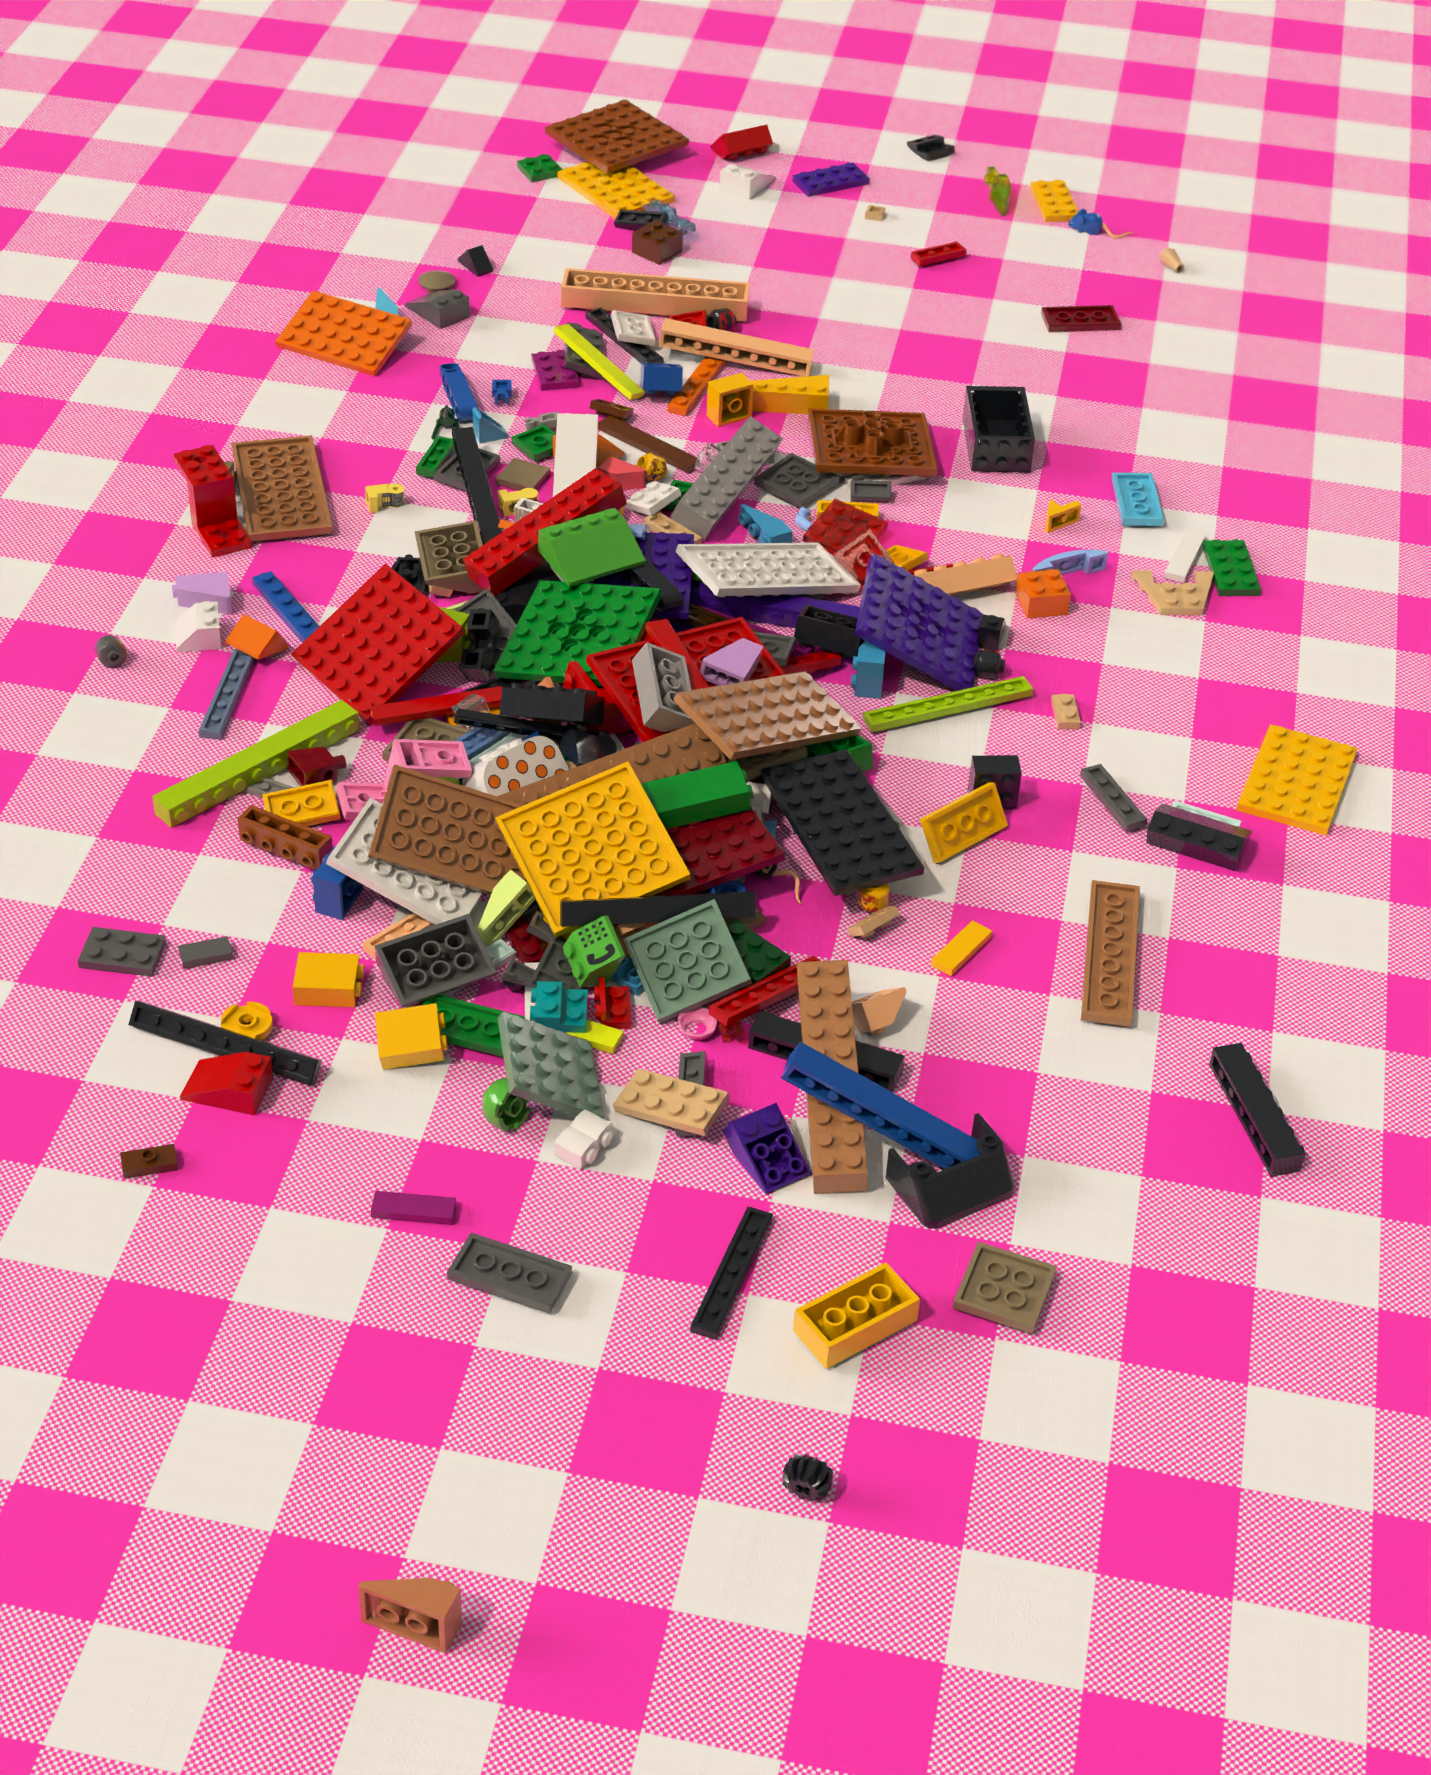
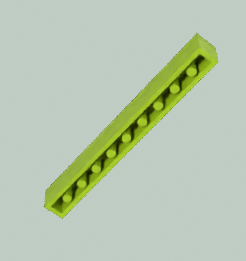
[152,700,360,828]

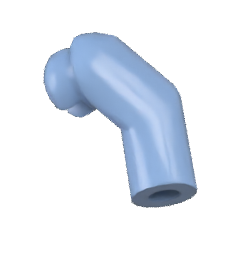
[795,507,815,533]

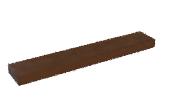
[598,415,701,473]

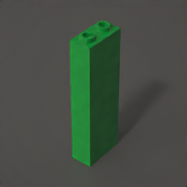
[640,761,754,829]

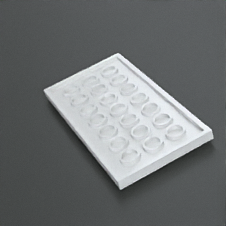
[676,543,861,597]

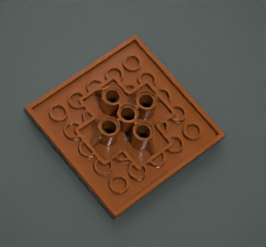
[545,99,689,174]
[808,408,937,478]

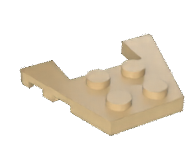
[1132,570,1214,615]

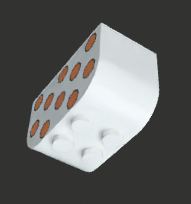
[462,736,569,796]

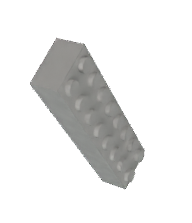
[670,416,783,541]

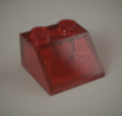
[834,529,895,588]

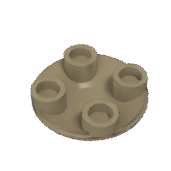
[418,270,455,293]

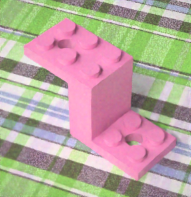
[336,739,472,820]

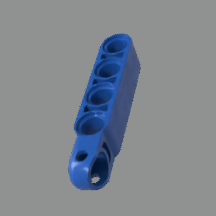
[440,363,478,422]

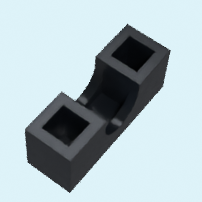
[459,609,500,681]

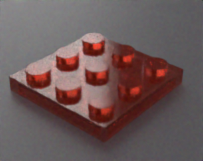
[803,499,888,565]

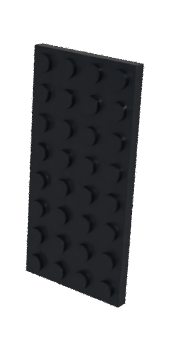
[761,749,924,896]

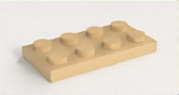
[613,1068,730,1136]

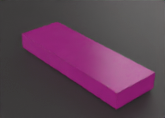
[371,1191,457,1225]

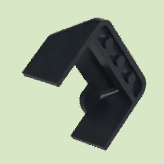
[885,1113,1015,1229]

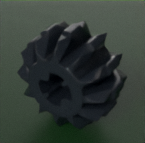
[782,1454,833,1501]

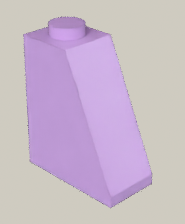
[172,571,232,615]
[700,638,764,686]

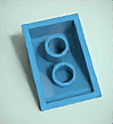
[851,641,885,699]

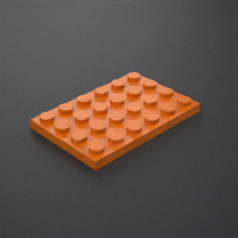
[275,290,412,376]

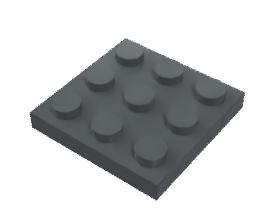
[754,453,839,508]

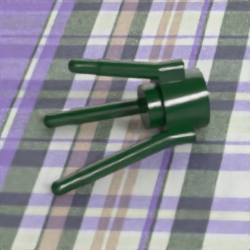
[431,405,460,439]

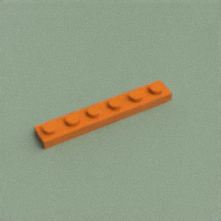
[668,356,727,417]

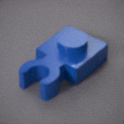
[492,379,512,404]

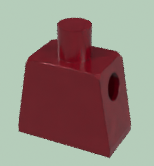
[287,747,347,786]

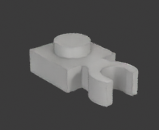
[525,411,558,431]

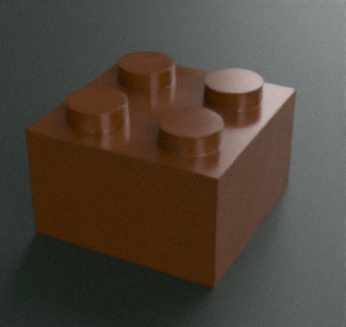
[632,220,683,265]

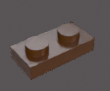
[590,399,634,420]

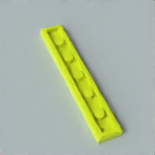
[553,324,645,400]

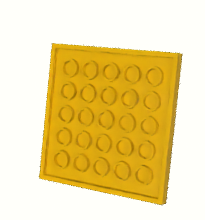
[495,762,691,938]

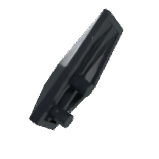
[391,554,427,595]

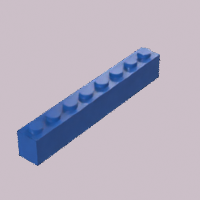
[781,1041,980,1169]

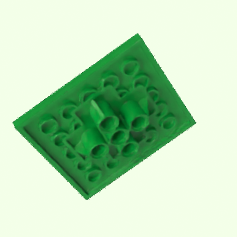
[493,580,662,686]

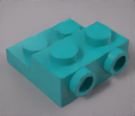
[530,981,588,1033]

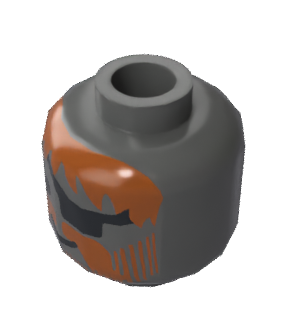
[95,635,127,668]

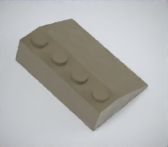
[414,520,485,594]

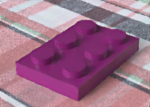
[531,350,579,391]

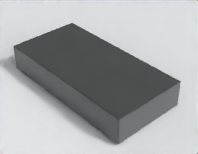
[850,480,891,503]
[178,936,233,969]

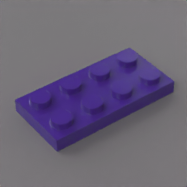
[792,162,870,197]

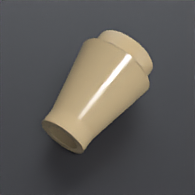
[1160,248,1184,273]

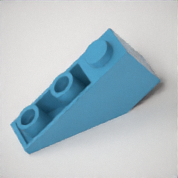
[739,504,792,543]

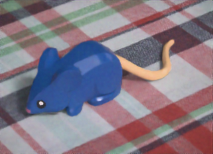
[1068,209,1134,238]

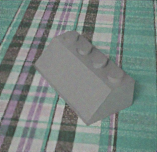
[632,642,695,732]

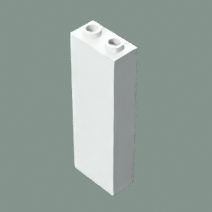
[553,413,598,497]

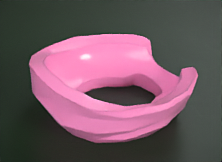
[678,1007,717,1040]

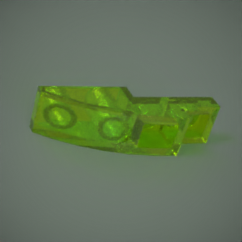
[984,166,1011,216]

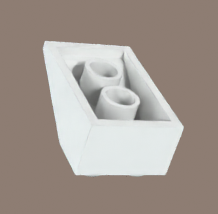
[719,164,776,200]

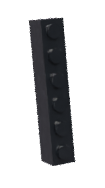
[748,1011,905,1093]
[1209,1043,1305,1177]

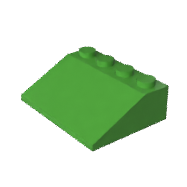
[538,508,646,587]

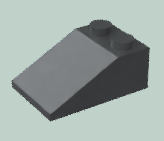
[405,289,470,329]

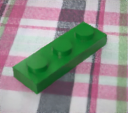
[416,436,454,478]

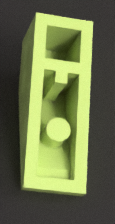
[477,870,535,947]

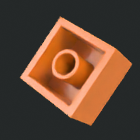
[1015,569,1071,619]

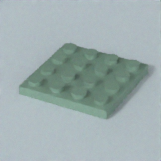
[623,899,752,1024]
[497,1012,605,1118]

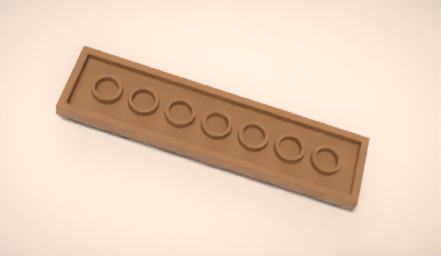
[1080,880,1140,1027]

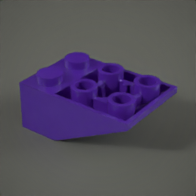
[722,1103,812,1194]

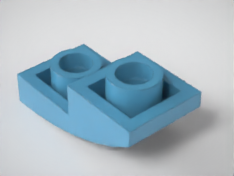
[610,956,645,996]

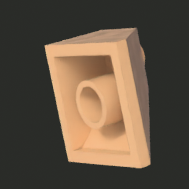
[852,987,907,1036]

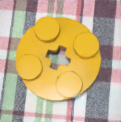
[221,1001,273,1040]

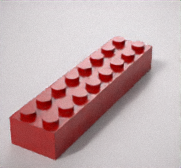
[463,468,627,596]

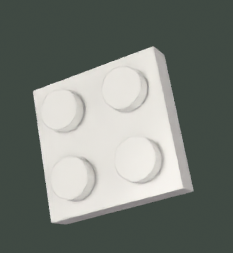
[626,481,682,516]

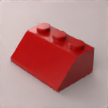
[710,124,773,160]

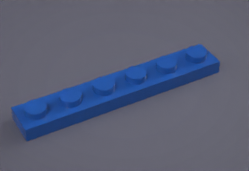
[252,571,319,643]

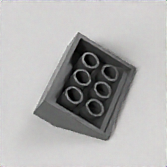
[375,914,497,1008]

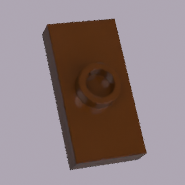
[120,1144,178,1178]

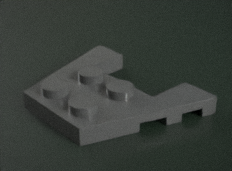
[501,911,582,990]

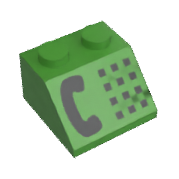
[563,916,625,988]

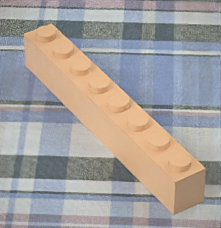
[659,318,814,377]

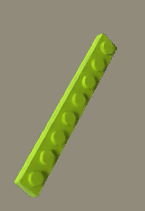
[862,676,1034,732]

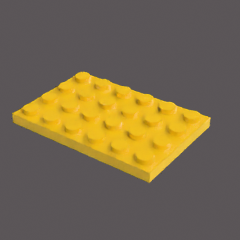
[557,162,675,219]
[1236,724,1358,836]

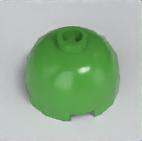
[482,1078,531,1132]

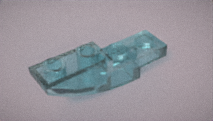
[643,200,696,235]

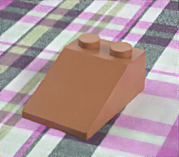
[358,1578,462,1654]

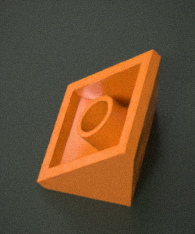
[226,614,289,660]

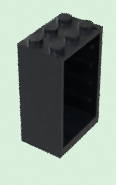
[963,386,1035,473]

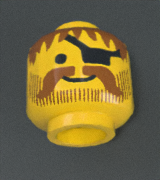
[636,453,667,482]

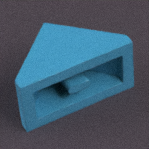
[472,407,509,444]

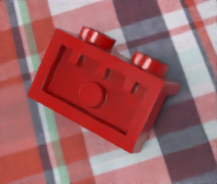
[594,977,632,1029]

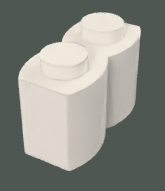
[555,1109,613,1169]

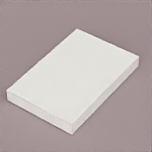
[611,310,656,346]

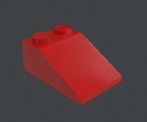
[180,1052,273,1116]

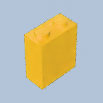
[293,952,364,1007]
[375,1003,448,1070]

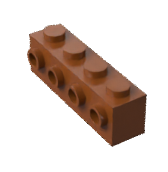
[237,805,333,870]

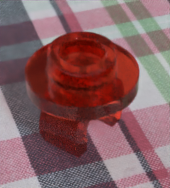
[718,1020,745,1043]

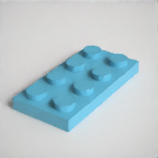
[1111,472,1164,527]

